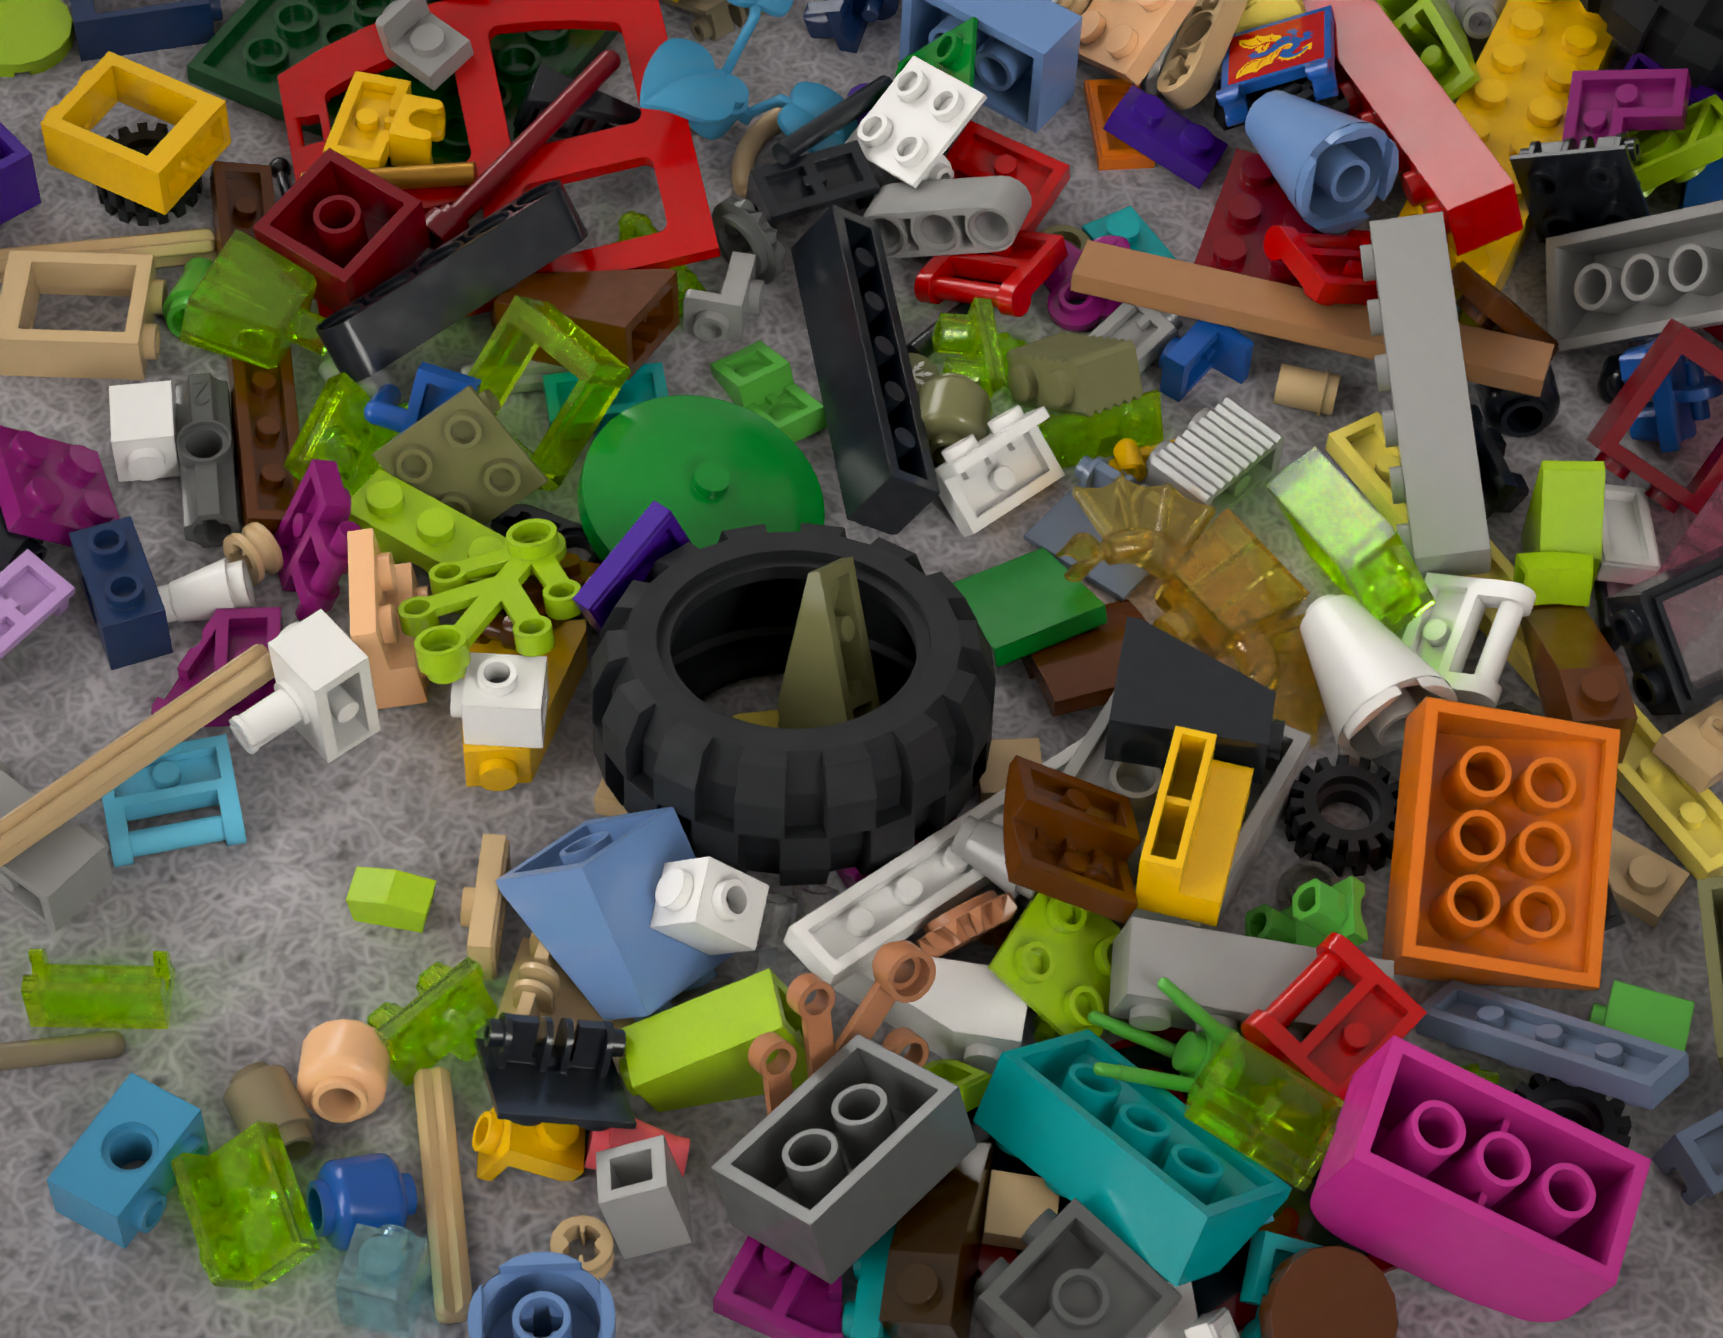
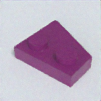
[713,1236,843,1338]

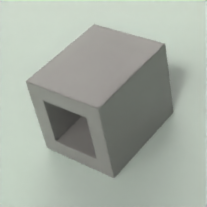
[596,1135,692,1260]

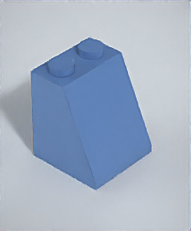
[495,806,736,1023]

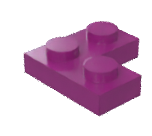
[1562,68,1691,149]

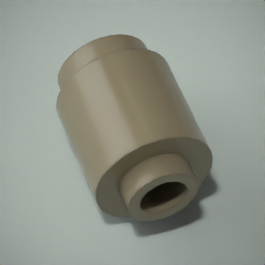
[223,1062,316,1170]

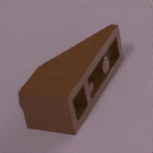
[1520,604,1638,763]

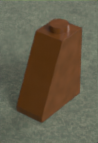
[491,269,680,380]

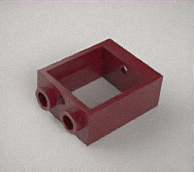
[1586,318,1723,515]

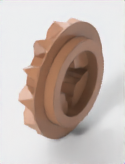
[915,890,1018,958]

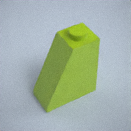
[619,968,808,1112]

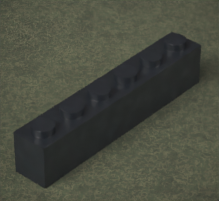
[791,205,940,535]

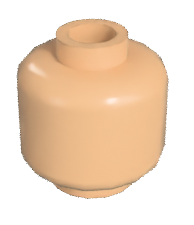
[296,1019,391,1123]

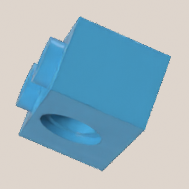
[46,1072,208,1249]

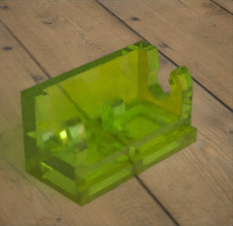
[21,948,176,1029]
[1184,1030,1344,1192]

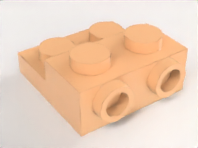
[347,528,432,710]

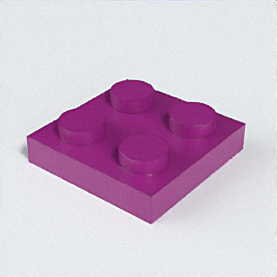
[0,425,120,547]

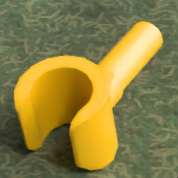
[1108,438,1176,482]

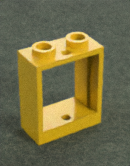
[40,51,231,215]

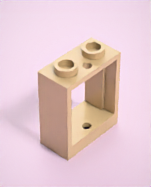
[0,250,168,380]

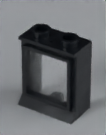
[1606,545,1723,715]

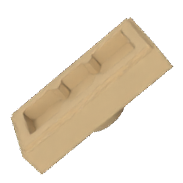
[1651,698,1723,793]
[460,833,511,981]

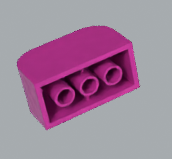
[1310,1035,1651,1322]

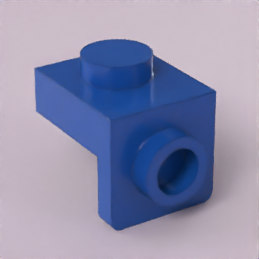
[1158,320,1254,402]

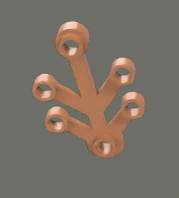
[748,940,936,1116]

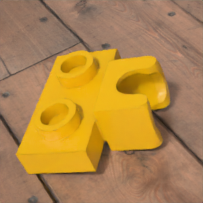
[323,71,446,168]

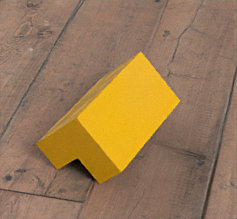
[1135,726,1254,927]

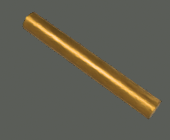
[300,162,478,190]

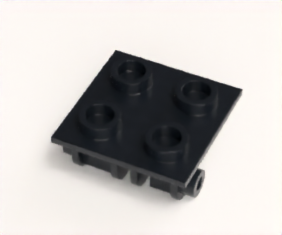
[1509,133,1650,243]
[474,1012,637,1131]

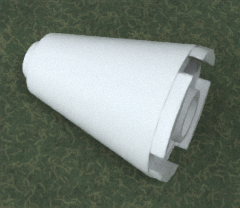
[1300,594,1458,771]

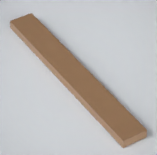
[1070,240,1554,397]

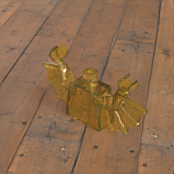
[1056,476,1325,745]

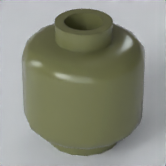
[917,373,992,464]

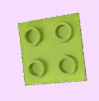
[988,892,1121,1043]

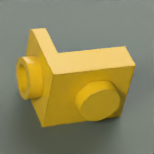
[472,1107,585,1181]

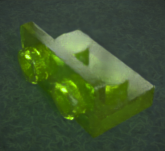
[283,372,409,497]
[171,1121,320,1290]

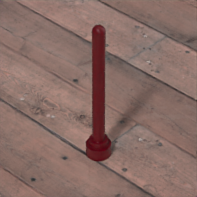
[425,49,621,251]

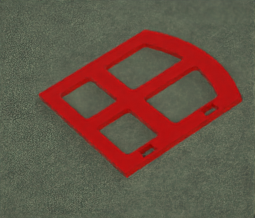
[277,0,721,322]

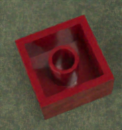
[252,148,431,312]

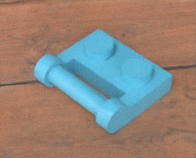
[102,734,247,868]

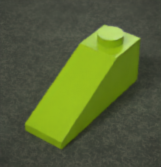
[1376,0,1480,102]

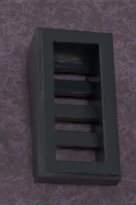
[513,65,641,139]

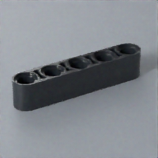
[315,180,588,384]

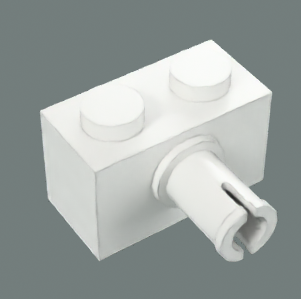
[229,609,381,763]

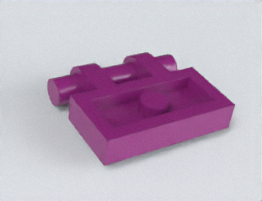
[274,459,362,622]

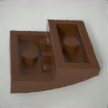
[1021,599,1147,717]
[1003,755,1141,924]

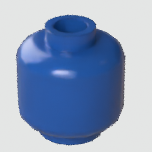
[306,1153,417,1251]

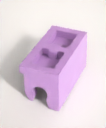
[0,549,75,660]

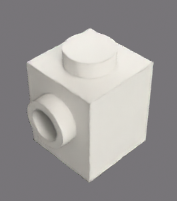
[109,380,181,482]
[450,652,549,749]
[650,856,770,955]

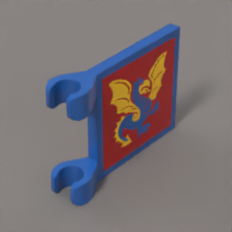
[1216,5,1338,127]

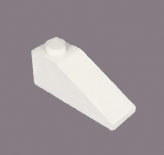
[832,956,1028,1074]

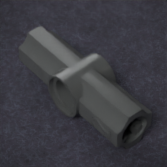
[175,373,240,548]

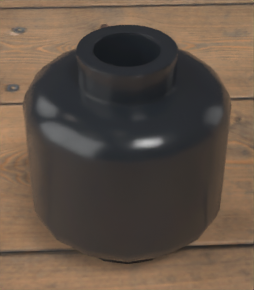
[1477,364,1561,438]

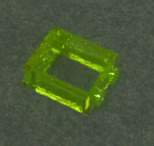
[468,295,632,491]
[1266,447,1436,634]

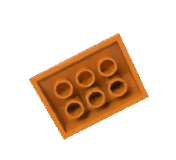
[1382,697,1620,991]

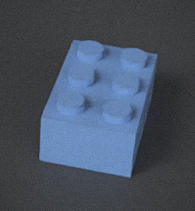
[899,0,1083,133]

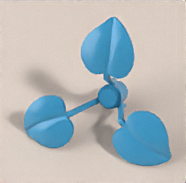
[640,0,858,153]

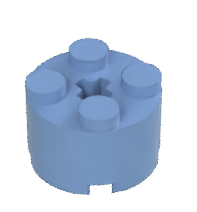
[467,1252,616,1338]

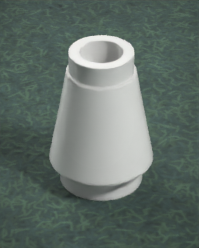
[157,557,256,623]

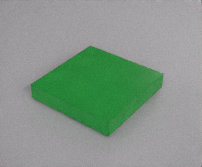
[952,547,1107,667]

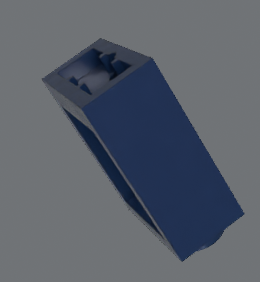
[70,0,223,62]

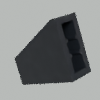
[1104,616,1285,784]

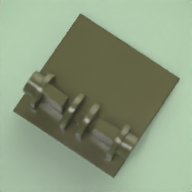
[372,385,548,525]

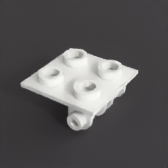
[845,56,988,189]

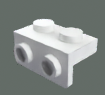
[935,405,1065,537]

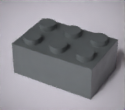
[711,1034,977,1285]

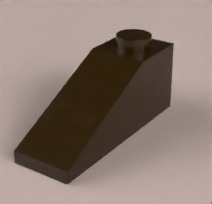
[879,1142,994,1338]

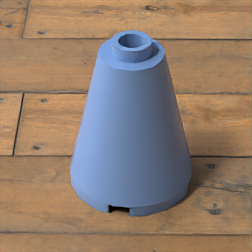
[1245,90,1399,234]

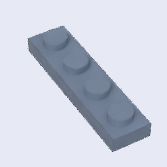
[1416,979,1689,1110]

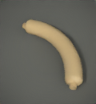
[731,107,782,199]

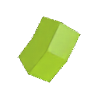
[1513,551,1594,607]
[346,866,437,933]

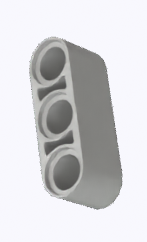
[863,176,1032,259]

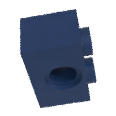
[69,516,173,670]

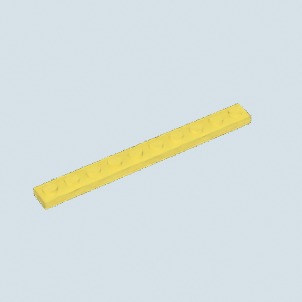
[1325,411,1723,880]

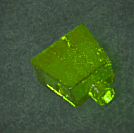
[179,229,327,369]

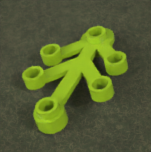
[397,518,582,684]

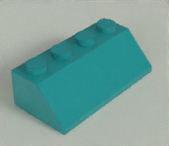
[973,1029,1292,1287]

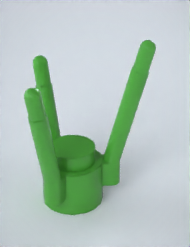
[1087,977,1245,1100]

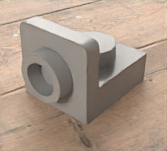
[375,0,474,91]
[1088,303,1183,374]

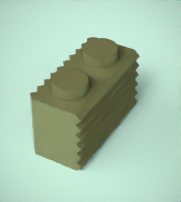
[1006,331,1143,417]

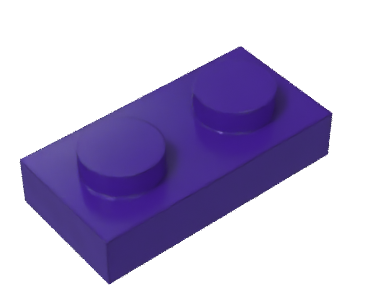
[1103,85,1228,189]

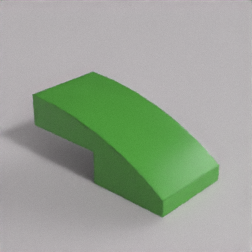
[710,340,828,443]

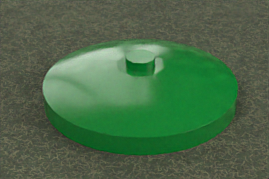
[577,395,825,562]

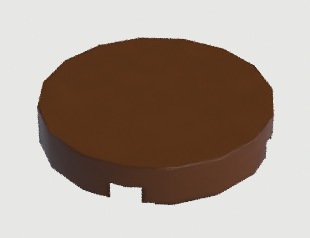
[1259,1246,1398,1338]

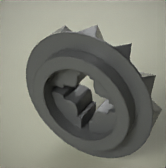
[712,196,786,285]

